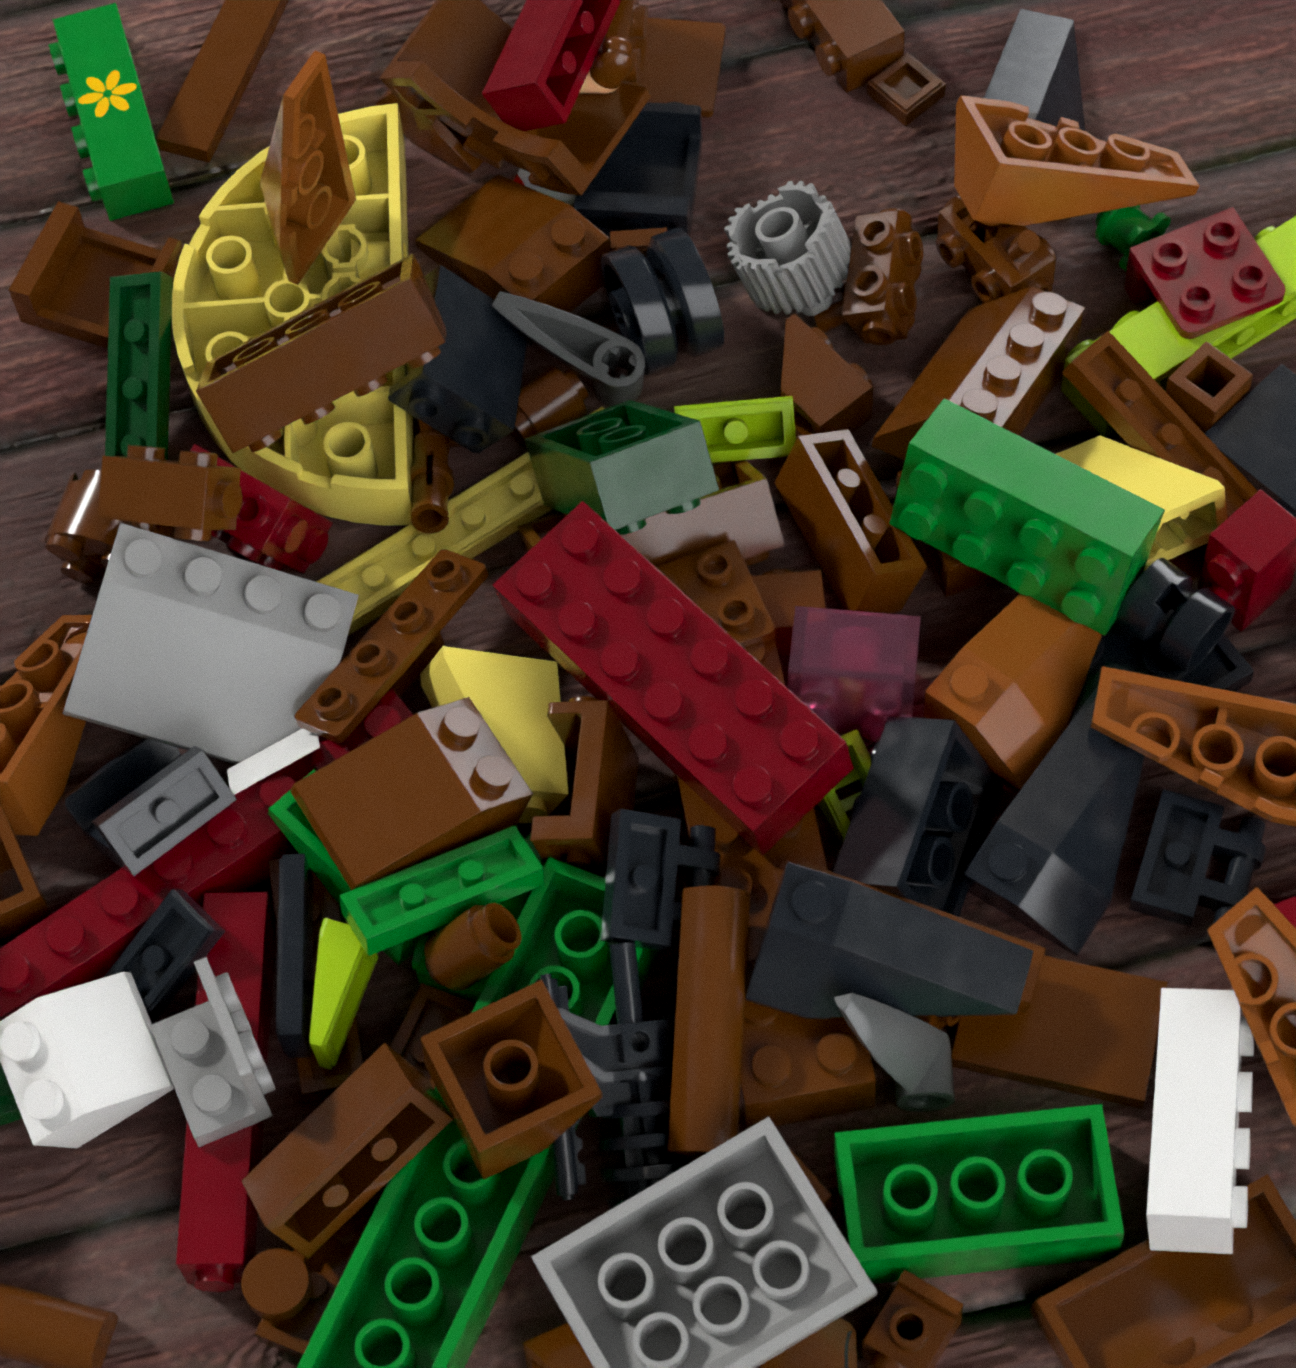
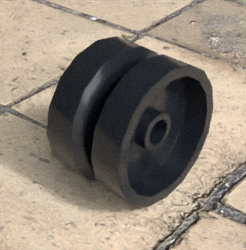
[600,227,724,376]

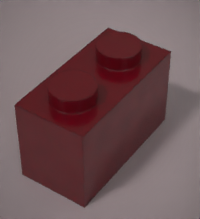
[1198,489,1296,632]

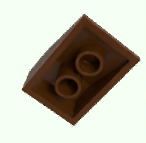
[416,174,611,345]
[290,697,533,890]

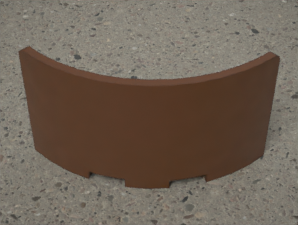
[379,0,651,196]

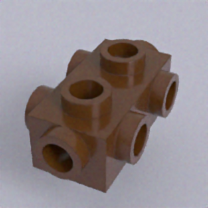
[936,195,1056,303]
[814,208,923,345]

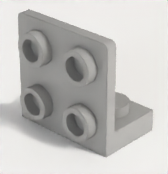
[150,957,276,1147]

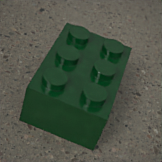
[525,400,719,535]

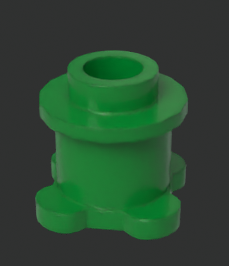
[1095,205,1171,272]

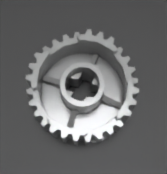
[724,181,852,316]

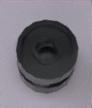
[1116,557,1235,673]

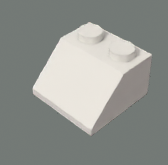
[0,972,175,1148]

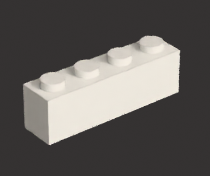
[1147,988,1255,1254]

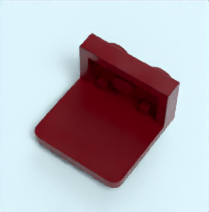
[1124,207,1286,339]

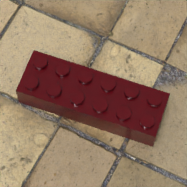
[492,501,853,856]

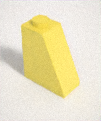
[1056,435,1228,571]
[420,646,568,823]

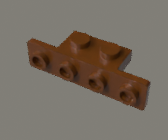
[294,549,489,744]

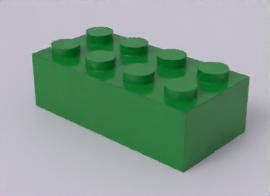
[889,398,1165,636]
[834,1104,1124,1284]

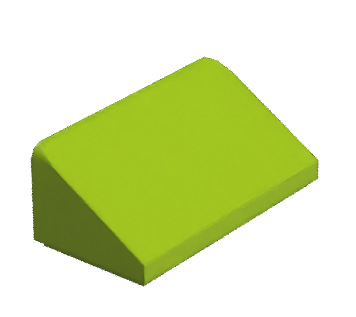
[674,396,796,463]

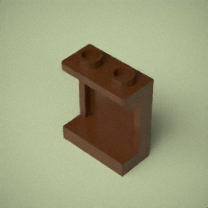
[9,201,183,349]
[530,696,639,878]

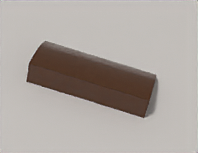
[1029,1174,1296,1368]

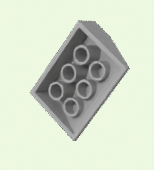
[63,523,359,764]
[531,1117,877,1368]

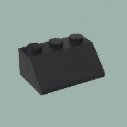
[832,716,1003,917]

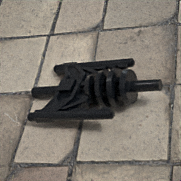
[536,942,689,1210]

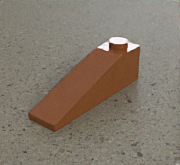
[260,50,356,285]
[954,95,1200,226]
[924,594,1102,790]
[0,615,92,836]
[1091,666,1296,827]
[1207,887,1296,1128]

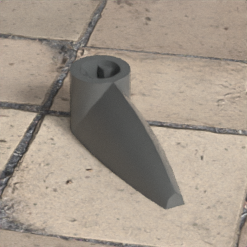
[492,291,645,406]
[834,993,955,1112]

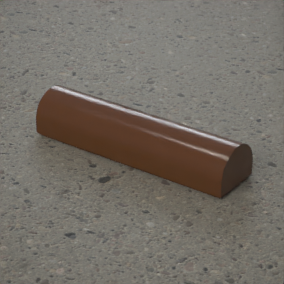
[668,886,750,1158]
[0,1283,119,1368]

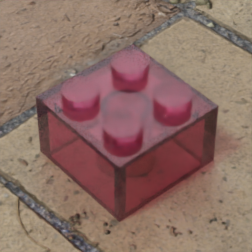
[788,606,921,742]

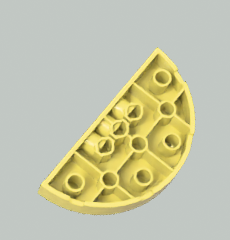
[172,103,414,526]

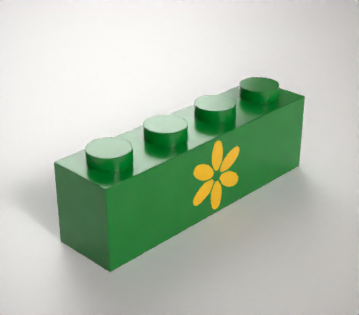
[48,3,174,221]

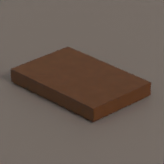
[952,955,1168,1109]

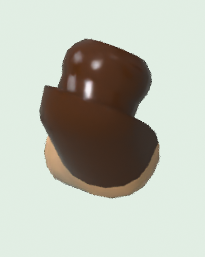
[579,36,634,94]

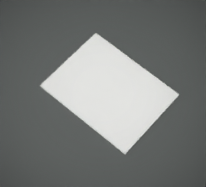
[227,728,321,795]

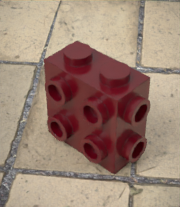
[190,444,333,574]

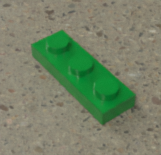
[339,825,544,956]

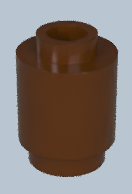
[510,366,589,450]
[424,903,521,992]

